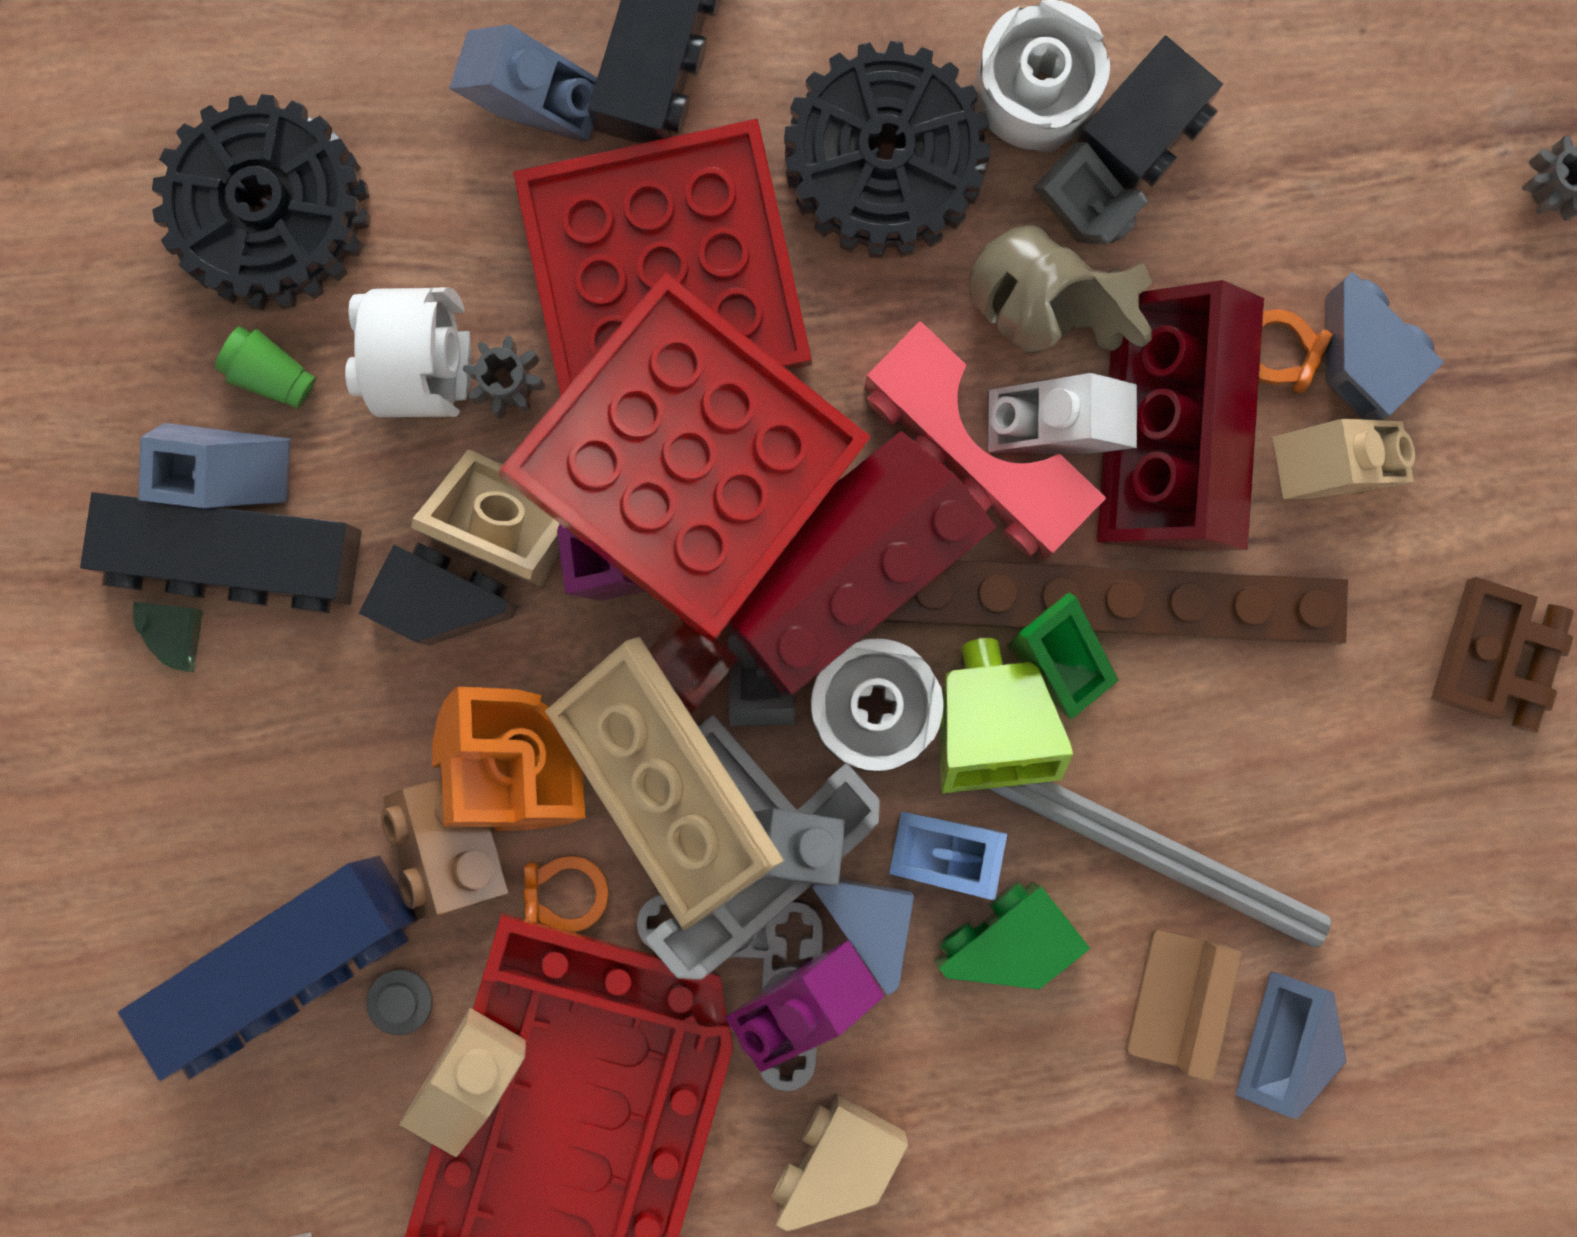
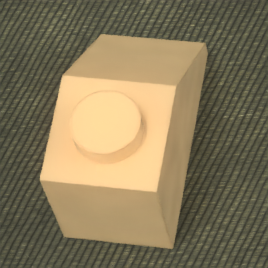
[399,1008,526,1157]

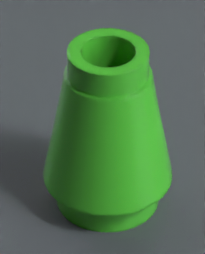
[214,326,316,409]

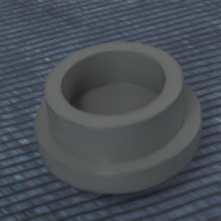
[367,969,433,1035]

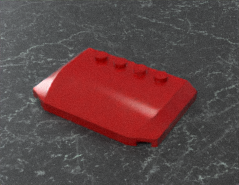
[404,913,734,1237]

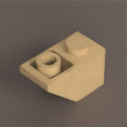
[1272,419,1415,499]
[771,1094,909,1232]

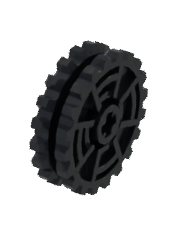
[784,41,990,258]
[152,94,370,310]

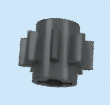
[1522,136,1577,221]
[463,336,545,419]

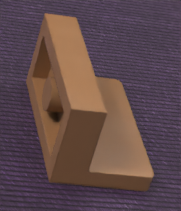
[1126,929,1242,1082]

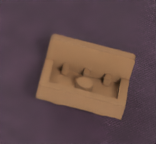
[381,779,508,919]

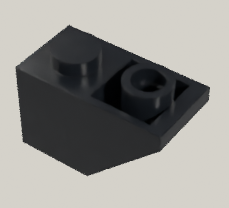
[358,542,519,646]

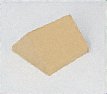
[411,449,560,588]

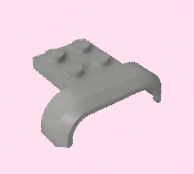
[645,714,880,980]

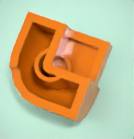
[432,686,586,832]

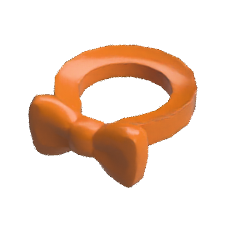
[1259,309,1333,393]
[523,855,610,932]

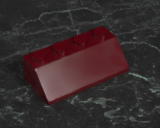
[1097,280,1264,551]
[726,431,997,695]

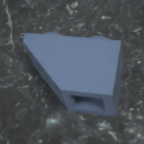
[449,24,597,141]
[1325,272,1444,420]
[138,423,291,508]

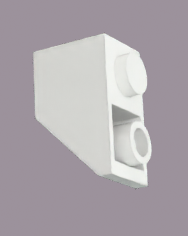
[988,373,1137,454]

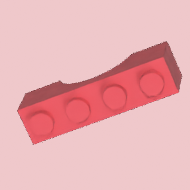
[864,321,1106,560]

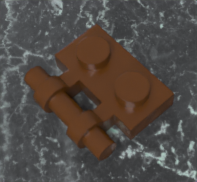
[1431,577,1574,733]

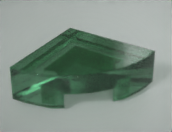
[133,601,203,673]

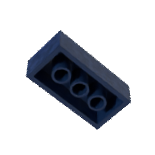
[118,855,419,1081]

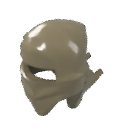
[969,224,1152,354]

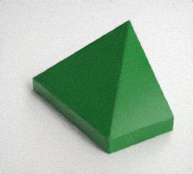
[1007,592,1119,720]

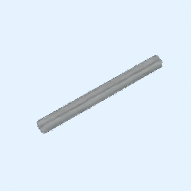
[989,781,1332,947]

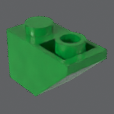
[934,881,1091,990]

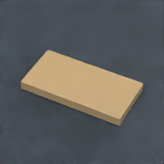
[545,637,784,931]

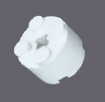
[975,0,1110,153]
[345,287,472,418]
[811,639,943,771]

